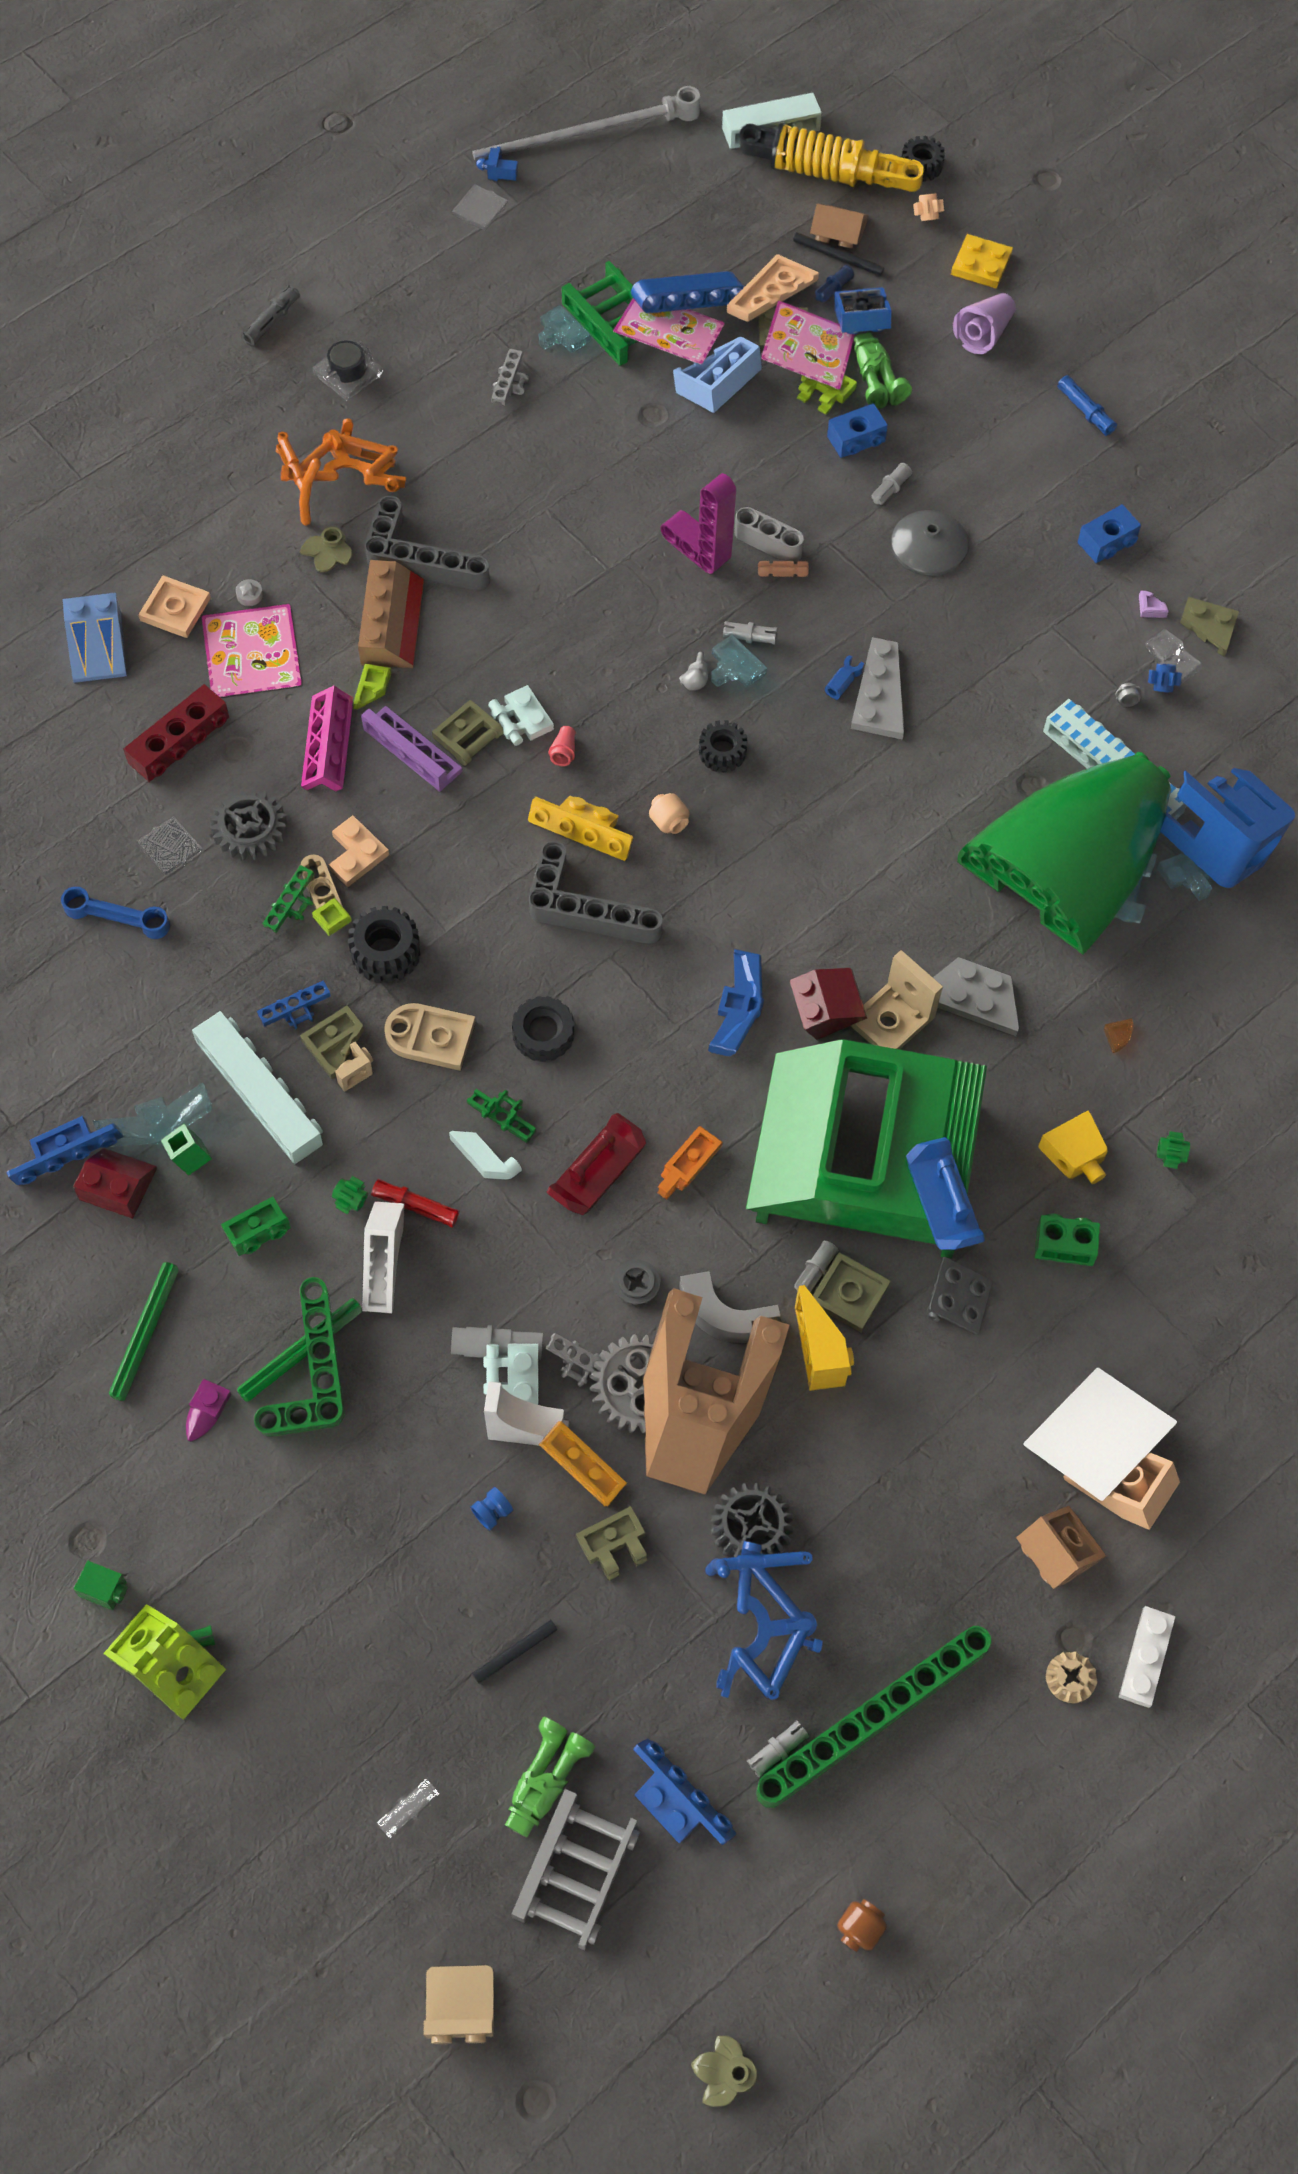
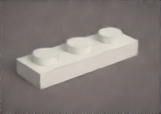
[1119,1606,1175,1708]

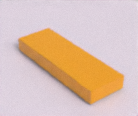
[539,1421,627,1506]

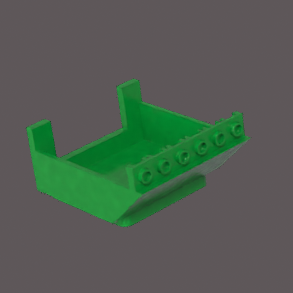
[746,1039,987,1259]

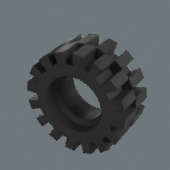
[902,136,945,182]
[699,720,748,773]

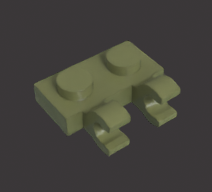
[576,1506,647,1581]

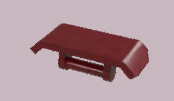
[546,1113,646,1215]

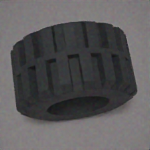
[348,906,421,983]

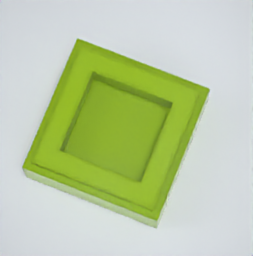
[312,898,352,936]

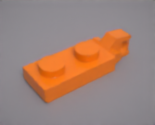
[657,1126,723,1200]

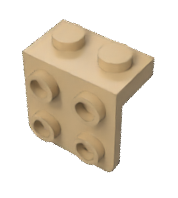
[424,1965,494,2044]

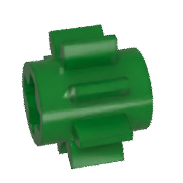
[1156,1131,1190,1169]
[332,1176,368,1214]

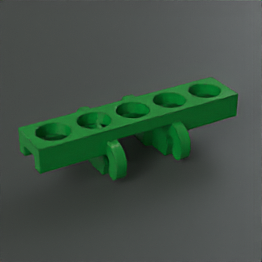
[262,865,315,933]
[467,1089,536,1143]

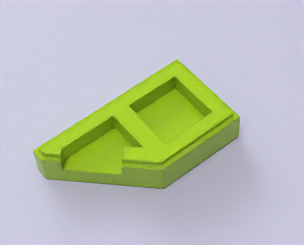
[353,664,391,710]

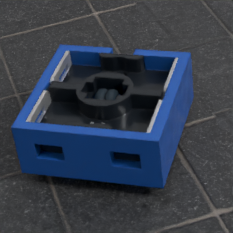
[835,287,891,334]

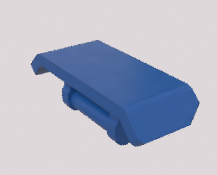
[906,1137,985,1250]

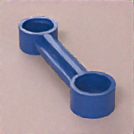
[61,887,170,939]

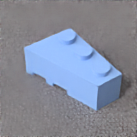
[673,336,762,413]

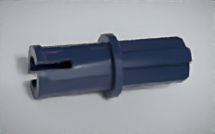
[815,265,855,303]

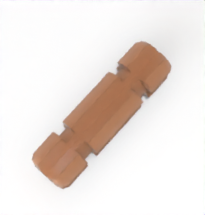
[758,561,809,577]

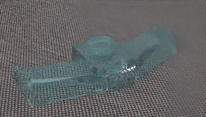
[93,1082,212,1147]

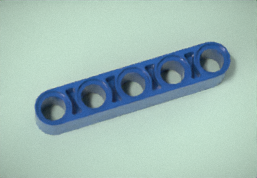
[631,271,744,313]

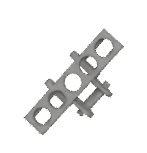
[491,348,529,405]
[546,1333,621,1387]

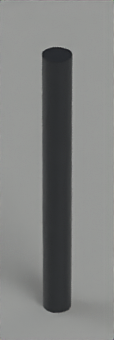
[793,232,884,276]

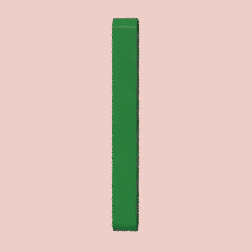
[756,1626,991,1808]

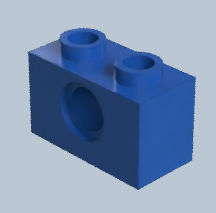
[827,403,888,458]
[1077,504,1141,563]

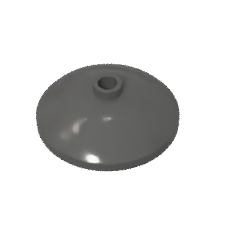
[891,510,968,576]

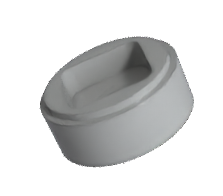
[236,579,263,606]

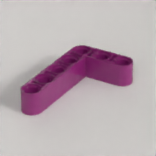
[660,473,736,574]

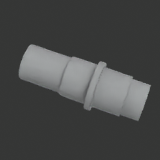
[451,1325,543,1360]

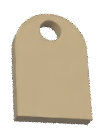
[385,1003,476,1071]

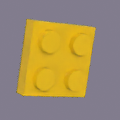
[951,234,1013,289]

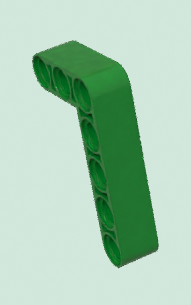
[254,1277,345,1437]

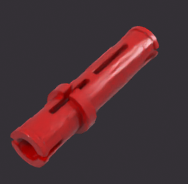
[371,1178,459,1228]

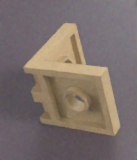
[851,950,943,1050]

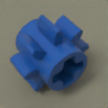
[1148,663,1182,692]

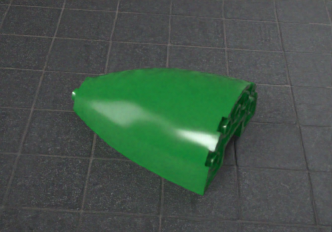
[957,752,1171,954]

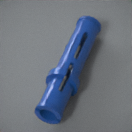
[1057,375,1117,436]

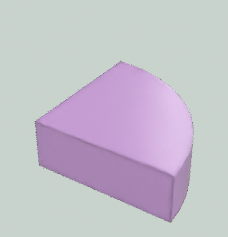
[1139,591,1168,618]

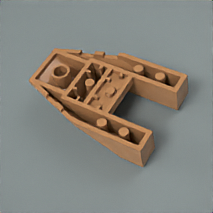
[643,1288,789,1495]

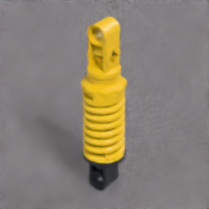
[739,122,923,192]

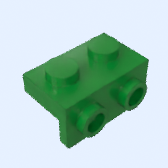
[221,1196,291,1256]

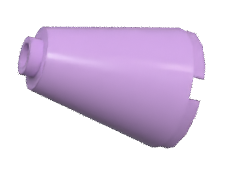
[953,293,1016,354]

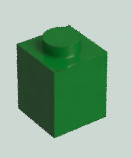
[161,1123,212,1176]
[74,1560,127,1610]

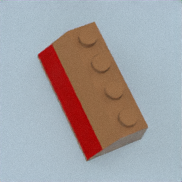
[358,560,424,668]

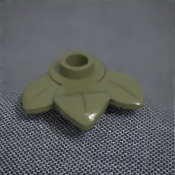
[300,527,352,573]
[691,2036,758,2107]

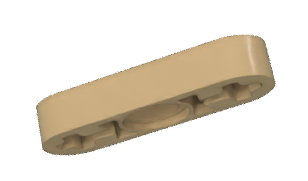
[301,855,343,909]

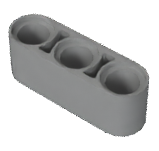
[734,507,804,563]

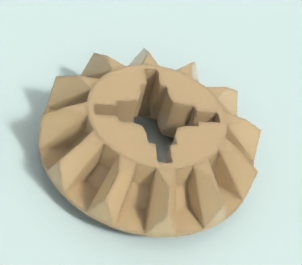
[1046,1652,1097,1703]

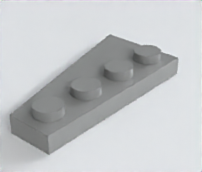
[851,637,904,740]

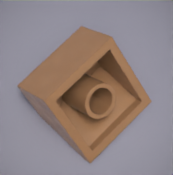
[810,204,869,248]
[1016,1506,1106,1589]

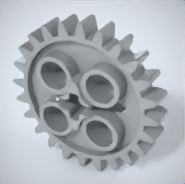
[590,1334,654,1434]

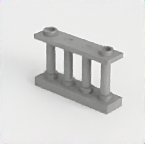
[512,1789,640,1950]

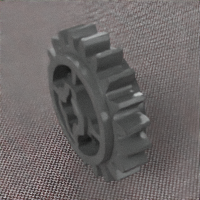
[210,789,287,860]

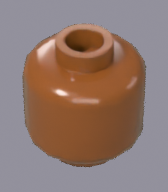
[837,1899,887,1952]

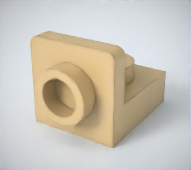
[335,1042,373,1092]

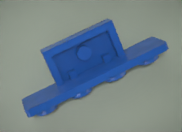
[7,1116,124,1185]
[633,1739,736,1845]

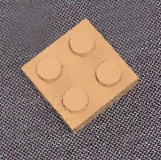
[139,575,211,638]

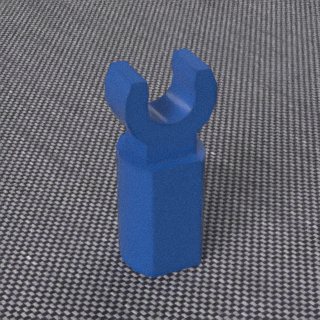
[825,655,864,700]

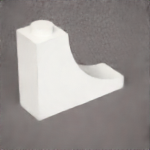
[362,1201,404,1313]
[484,1381,569,1446]

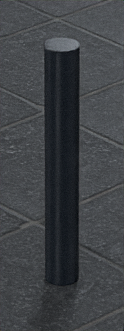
[472,1620,558,1684]

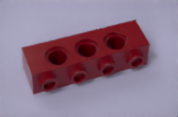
[123,684,230,782]

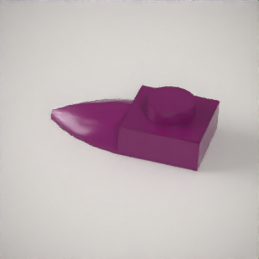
[186,1379,232,1442]

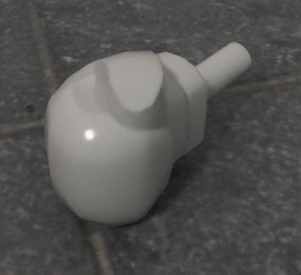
[679,652,708,691]

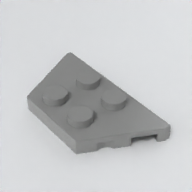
[933,957,1019,1036]

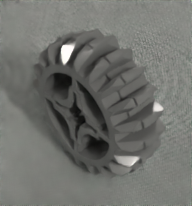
[711,1482,794,1557]

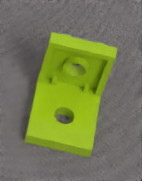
[103,1604,226,1720]

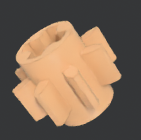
[914,193,944,221]

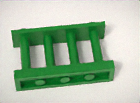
[562,261,638,366]

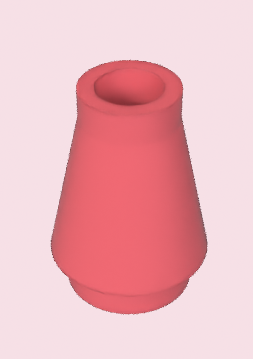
[549,726,576,766]

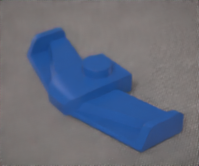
[708,949,764,1056]

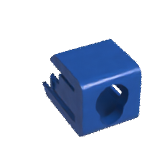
[1160,768,1295,888]

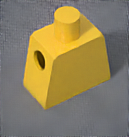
[1038,1111,1108,1184]

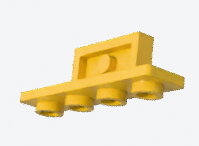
[528,796,633,861]

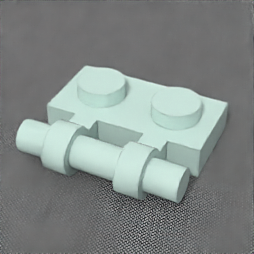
[488,685,554,746]
[484,1344,538,1405]

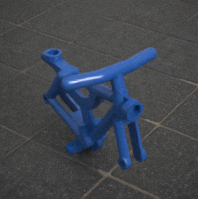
[705,1541,823,1700]

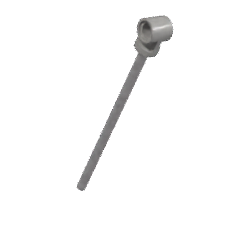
[473,86,700,161]

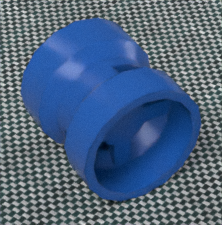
[470,1487,513,1531]

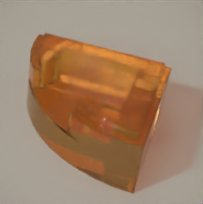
[1104,1018,1133,1053]

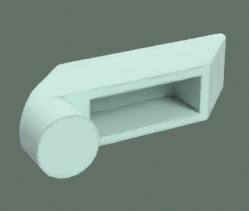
[449,1131,522,1179]

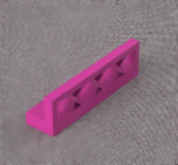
[301,686,353,792]

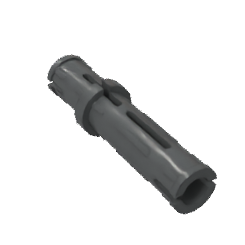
[242,285,300,346]

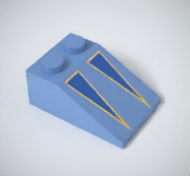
[63,593,127,683]

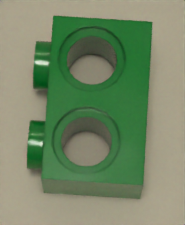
[1034,1214,1100,1266]

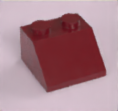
[790,968,867,1040]
[73,1148,157,1219]

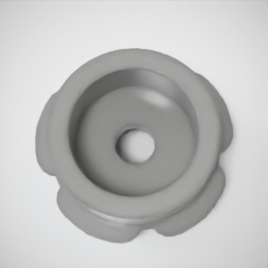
[1115,683,1141,707]

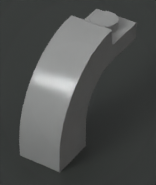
[679,1271,780,1343]

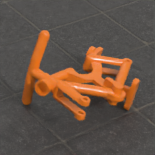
[276,418,406,526]

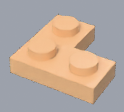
[329,815,389,887]

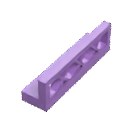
[361,706,462,792]

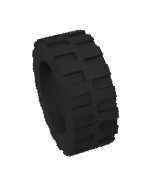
[512,996,575,1062]

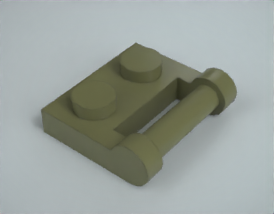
[432,700,504,766]

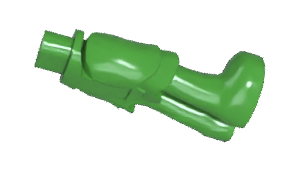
[854,332,912,409]
[505,1717,596,1838]

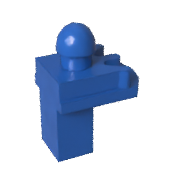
[476,146,518,181]

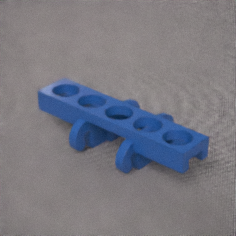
[257,980,331,1030]

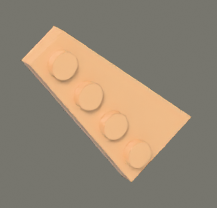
[727,254,819,322]

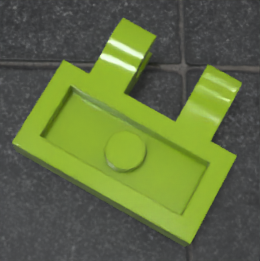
[797,375,857,414]

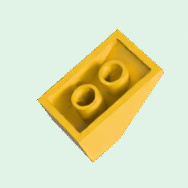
[795,1285,854,1391]

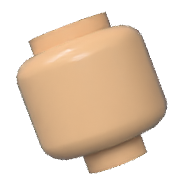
[649,793,690,834]

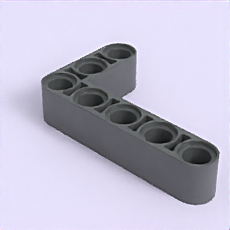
[365,495,490,590]
[529,841,662,944]

